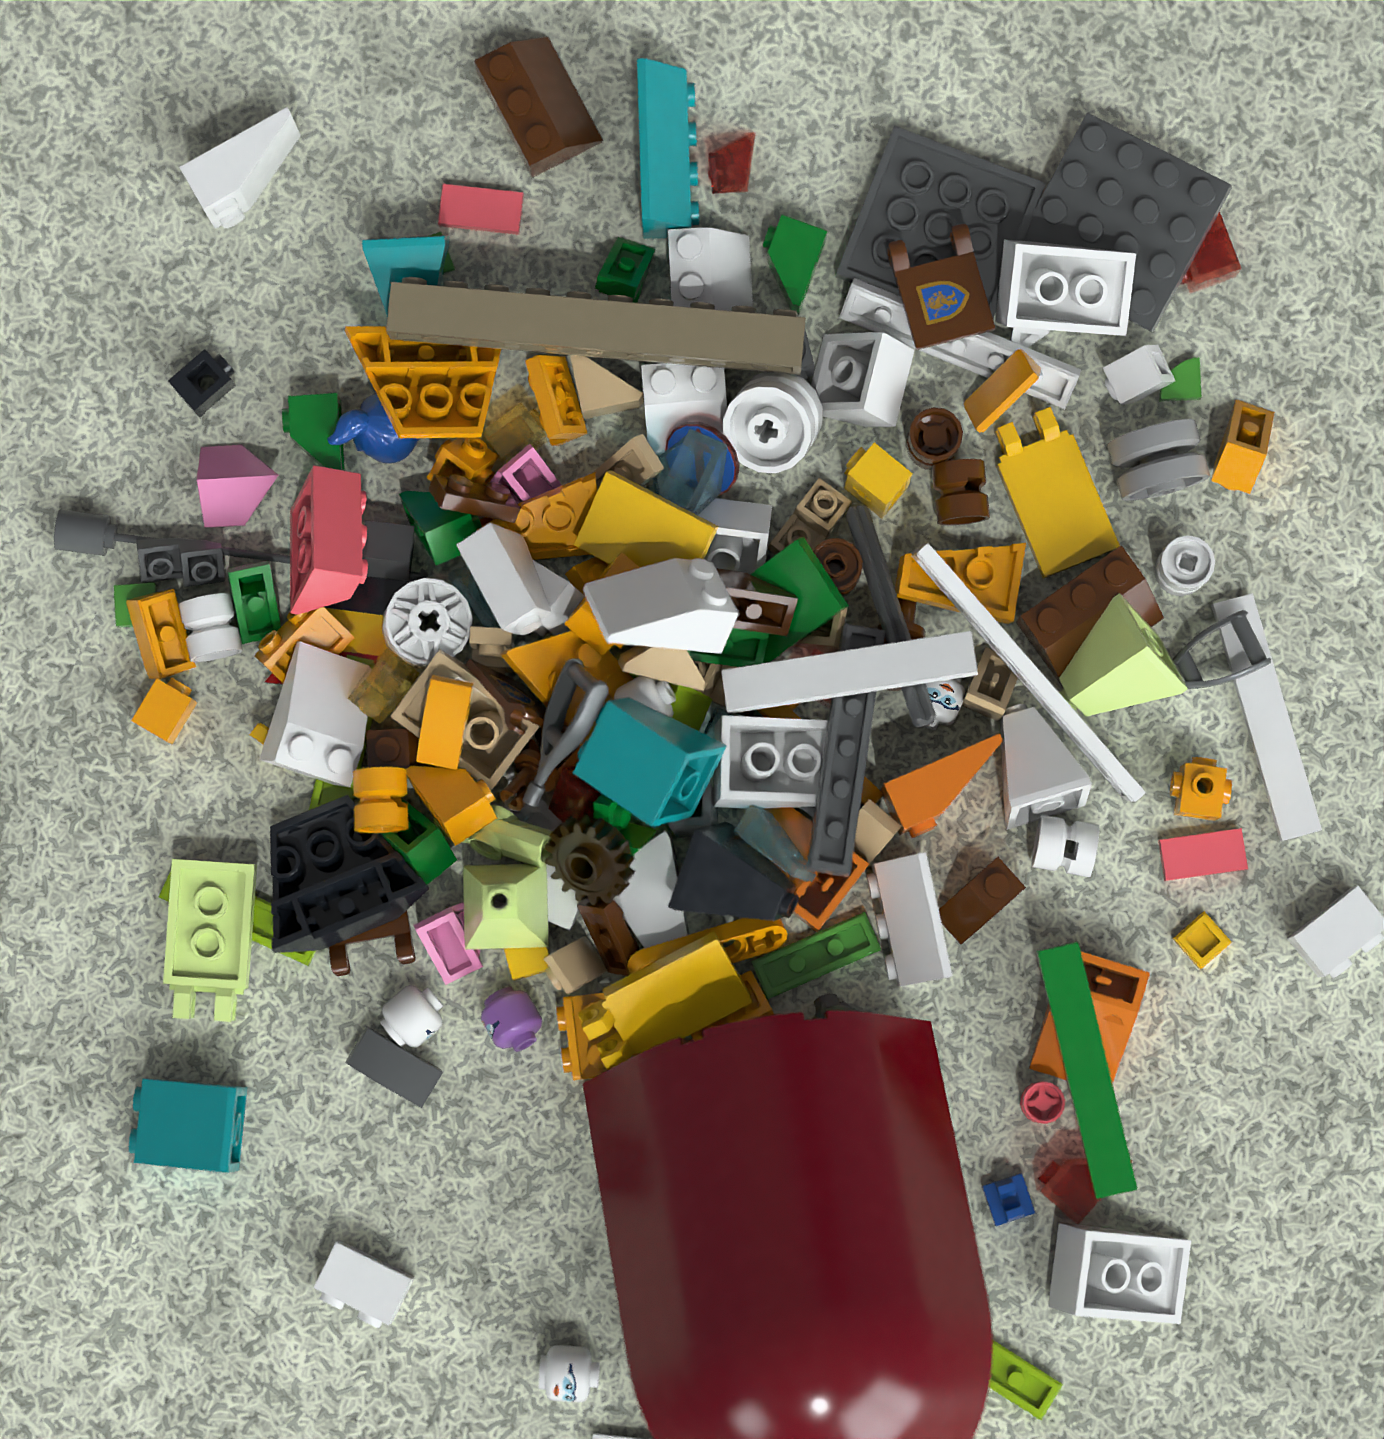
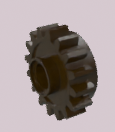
[544,814,635,905]

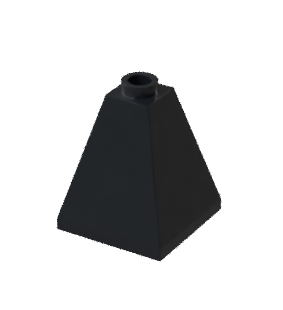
[668,822,799,921]

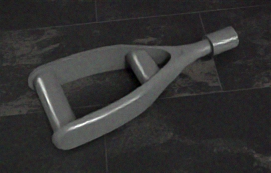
[1128,610,1271,708]
[522,658,608,807]

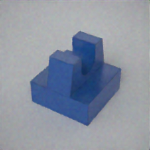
[982,1173,1035,1226]

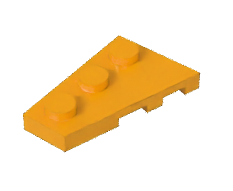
[477,472,598,560]
[895,543,1026,624]

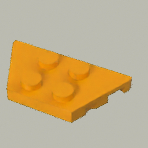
[501,630,633,746]

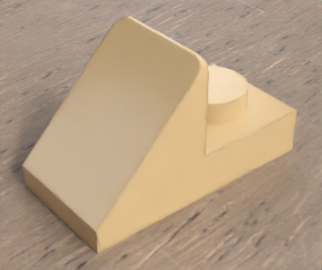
[593,434,665,490]

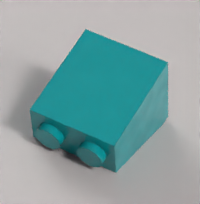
[573,697,727,827]
[129,1079,248,1173]

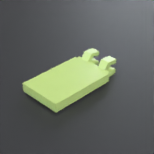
[163,859,257,1022]

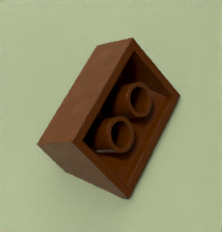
[474,36,604,178]
[1016,545,1164,689]

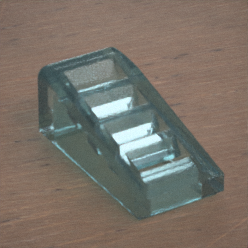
[734,805,816,882]

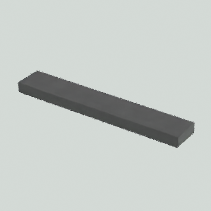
[806,623,885,877]

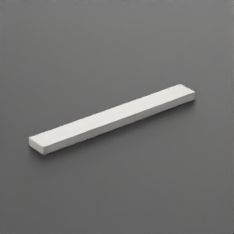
[911,543,1146,802]

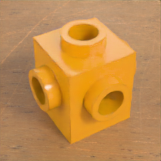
[427,437,498,485]
[1170,757,1232,821]

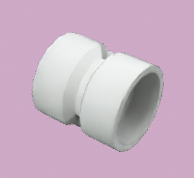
[1154,535,1215,596]
[178,593,243,662]
[1031,815,1099,877]

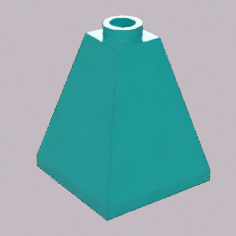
[362,235,450,317]

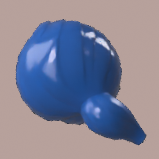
[327,393,420,464]

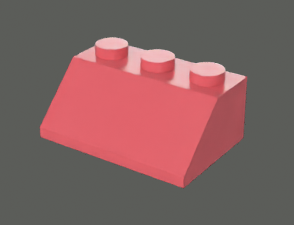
[290,465,368,614]

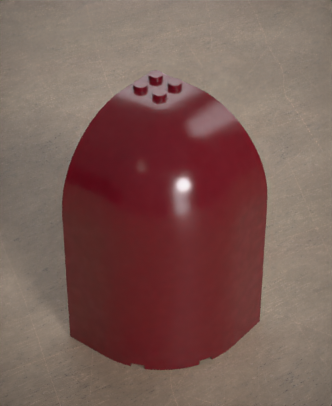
[582,1010,993,1439]

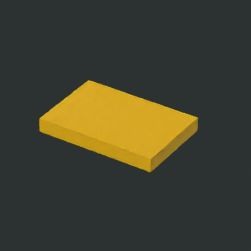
[574,470,719,568]

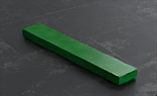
[1036,942,1138,1199]

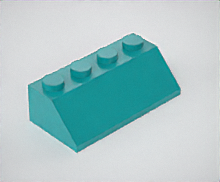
[637,58,699,239]

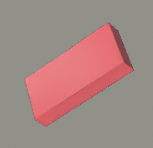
[438,184,524,235]
[1158,828,1248,881]

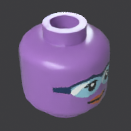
[481,987,542,1052]

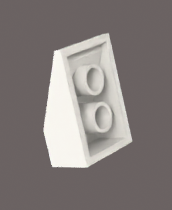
[179,107,301,229]
[995,240,1136,336]
[583,558,738,653]
[259,641,374,787]
[713,716,828,809]
[1048,1223,1191,1324]

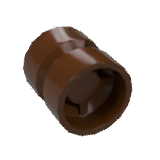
[906,407,963,470]
[931,459,990,526]
[813,538,863,597]

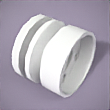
[382,578,472,669]

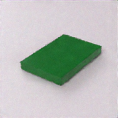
[750,537,849,664]

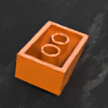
[880,733,1003,838]

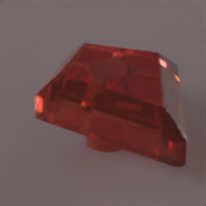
[708,132,756,194]

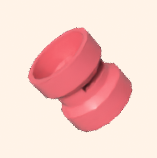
[1020,1082,1065,1124]

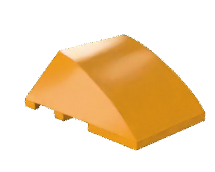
[344,326,501,438]

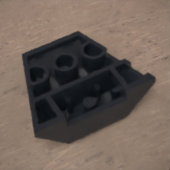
[270,795,429,953]

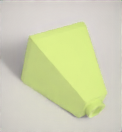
[1059,593,1187,717]
[463,864,549,950]

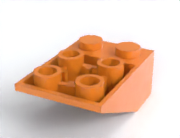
[739,807,869,932]
[1029,951,1150,1084]

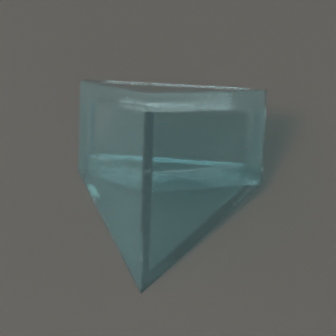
[653,429,728,515]

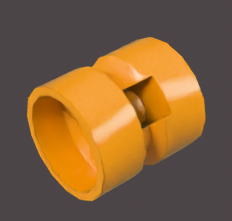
[353,767,408,833]

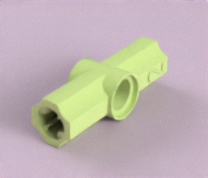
[433,805,553,868]

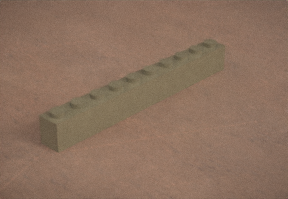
[386,277,806,375]

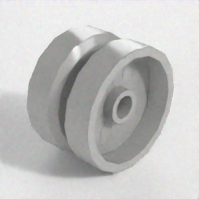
[1107,419,1210,501]

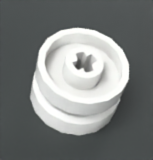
[723,372,823,473]

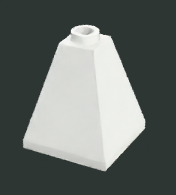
[1001,704,1092,830]

